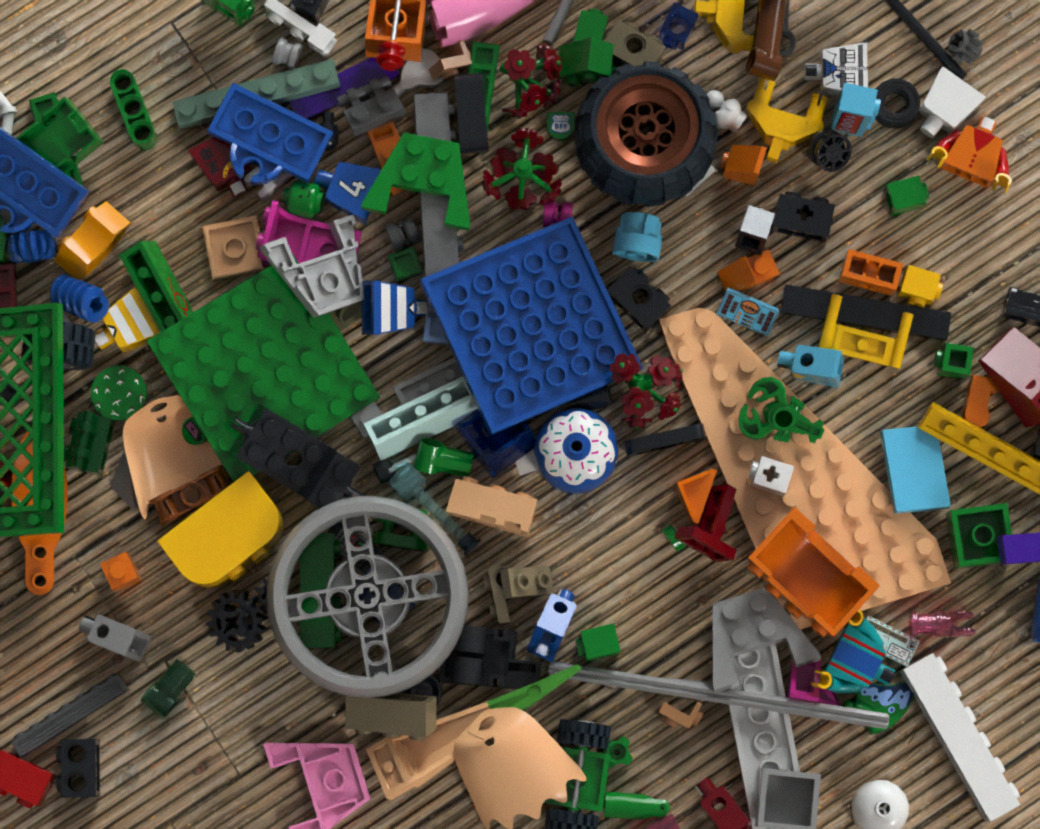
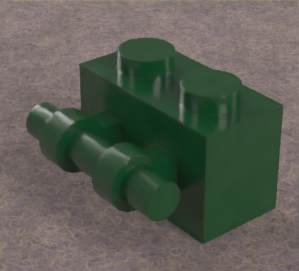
[64,411,115,477]

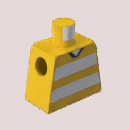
[95,287,160,353]

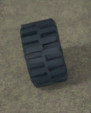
[21,322,96,370]

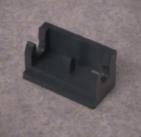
[1001,287,1040,328]

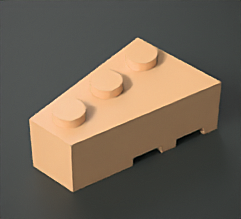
[446,476,538,538]

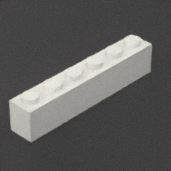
[899,653,1020,822]

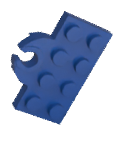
[207,83,333,185]
[0,127,90,238]

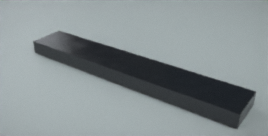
[780,284,951,341]

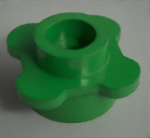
[603,737,633,768]

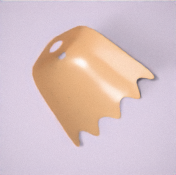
[123,395,229,519]
[454,707,587,829]

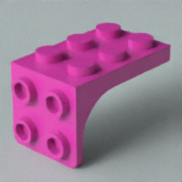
[256,200,362,268]

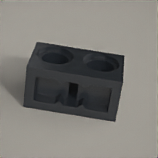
[56,739,100,798]

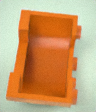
[747,507,880,638]

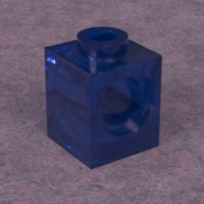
[658,2,699,50]

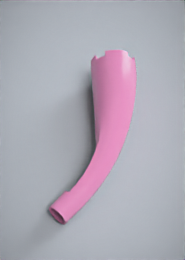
[427,0,535,48]

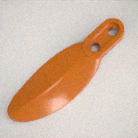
[11,431,68,595]

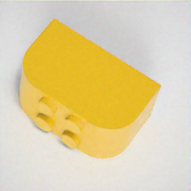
[157,471,284,588]

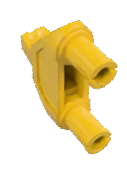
[692,0,754,54]
[746,78,829,164]

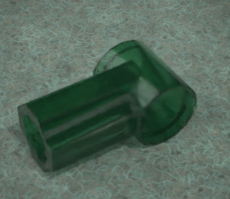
[140,659,197,719]

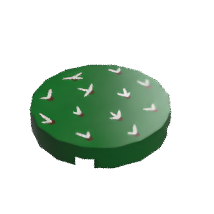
[91,365,148,422]

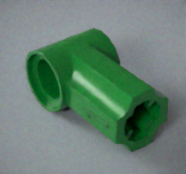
[413,438,473,477]

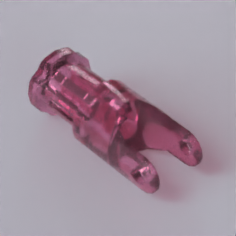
[909,611,976,637]

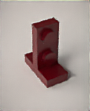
[674,484,737,562]

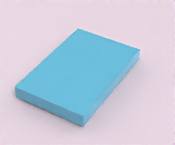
[880,427,951,514]

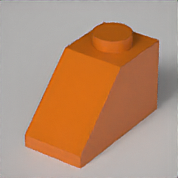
[720,145,767,187]

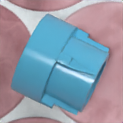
[612,212,662,262]

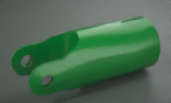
[604,792,670,820]

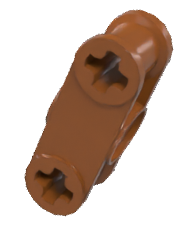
[148,464,229,526]

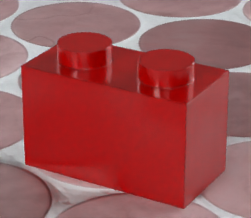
[0,750,57,809]

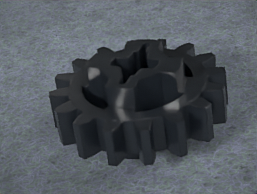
[206,589,268,653]

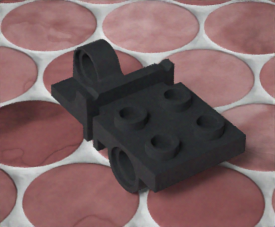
[439,625,542,689]

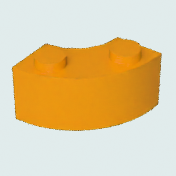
[54,202,131,280]

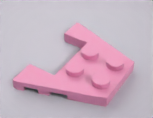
[263,743,371,829]

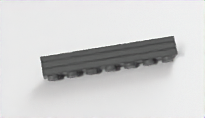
[11,673,130,758]

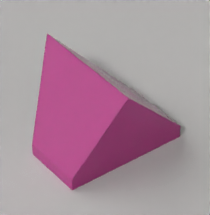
[786,659,841,706]

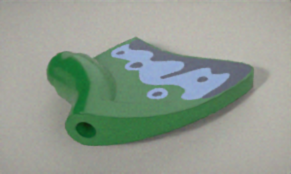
[844,683,914,735]

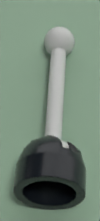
[372,454,416,485]

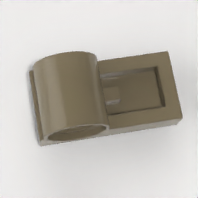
[483,566,510,626]
[500,566,554,599]

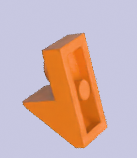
[717,249,780,292]

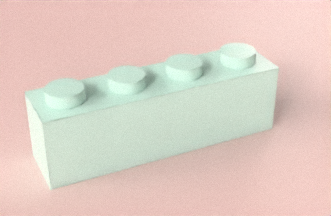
[364,376,480,461]

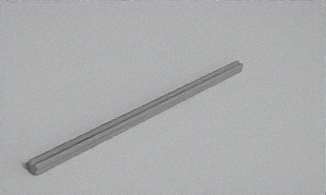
[548,661,889,729]

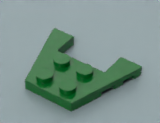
[361,132,470,231]

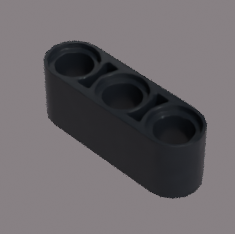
[454,73,489,154]

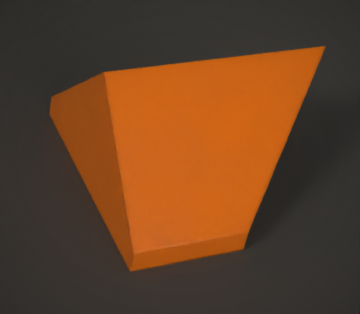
[674,469,717,526]

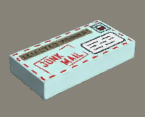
[866,616,920,667]

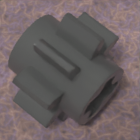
[948,29,983,64]

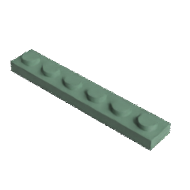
[173,59,341,130]

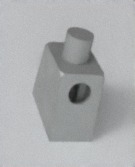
[79,614,152,662]

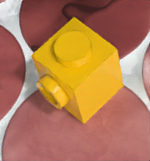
[897,265,943,307]

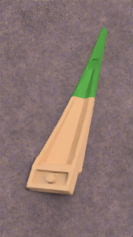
[366,665,582,800]

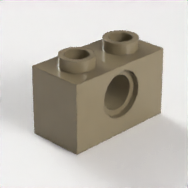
[605,20,666,66]

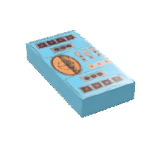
[716,287,779,336]

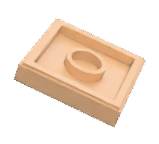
[202,215,266,282]

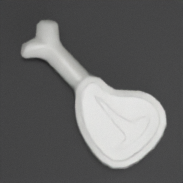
[370,48,444,99]

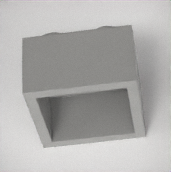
[755,768,821,829]

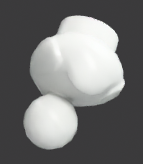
[706,90,747,133]

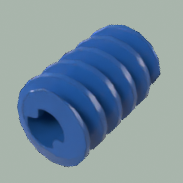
[50,274,109,323]

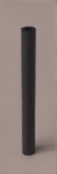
[885,0,967,80]

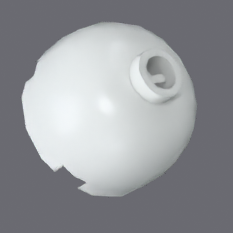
[851,780,909,829]

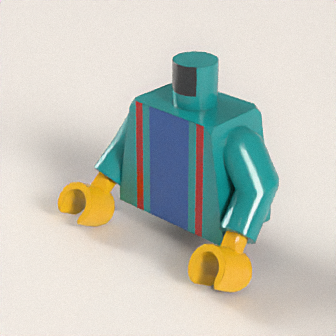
[811,610,896,695]

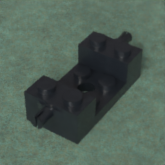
[229,403,364,508]

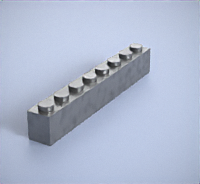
[414,93,463,317]

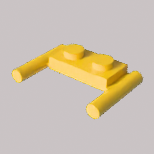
[818,294,914,369]

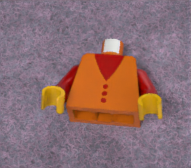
[926,117,1012,193]

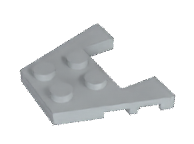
[259,214,364,318]
[712,588,821,693]

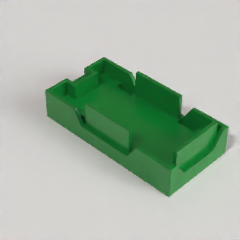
[17,97,104,174]

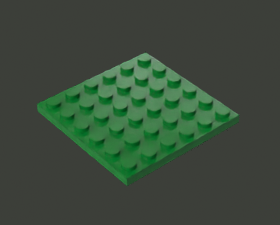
[146,253,380,482]

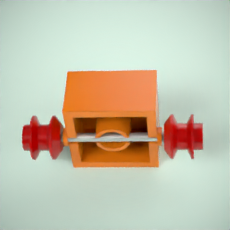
[365,0,427,71]

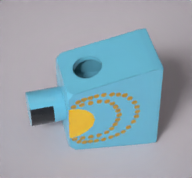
[777,345,844,388]

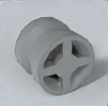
[272,37,303,70]

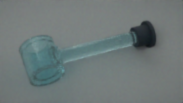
[388,462,481,556]

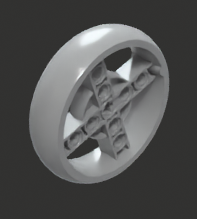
[266,496,468,698]

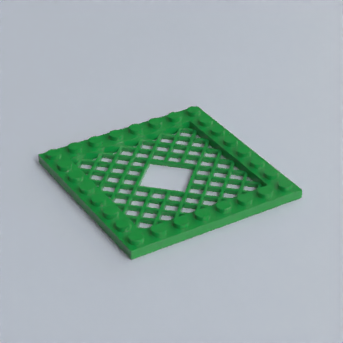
[0,303,64,538]

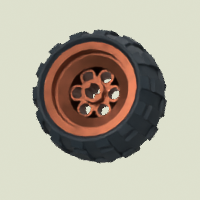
[574,61,718,207]

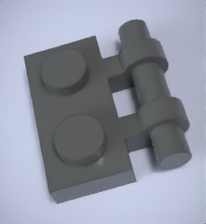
[337,75,406,137]

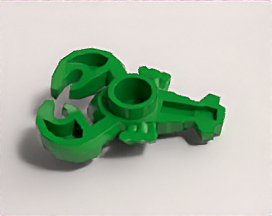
[738,377,824,443]

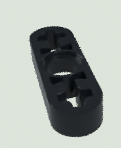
[624,424,707,457]

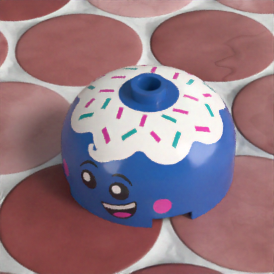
[534,408,619,494]

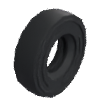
[875,78,920,128]

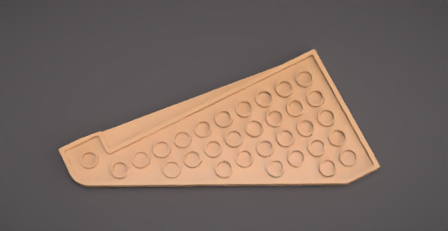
[659,308,951,630]

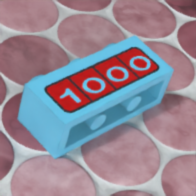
[830,83,881,137]

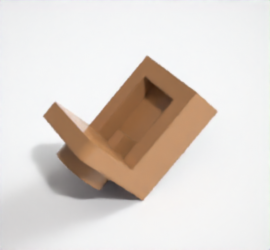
[429,40,472,81]
[657,701,704,730]

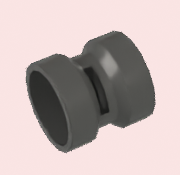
[385,216,421,252]

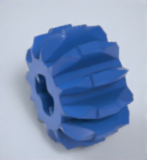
[7,230,56,263]

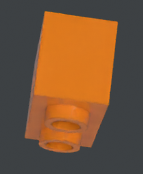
[838,249,903,296]

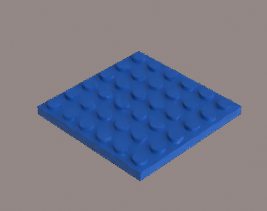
[420,216,643,436]

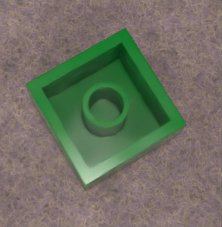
[946,503,1012,570]

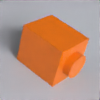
[100,552,142,592]

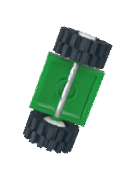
[545,719,611,829]

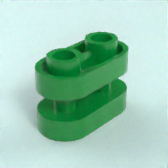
[372,510,433,552]

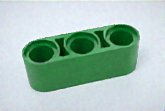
[110,69,158,150]

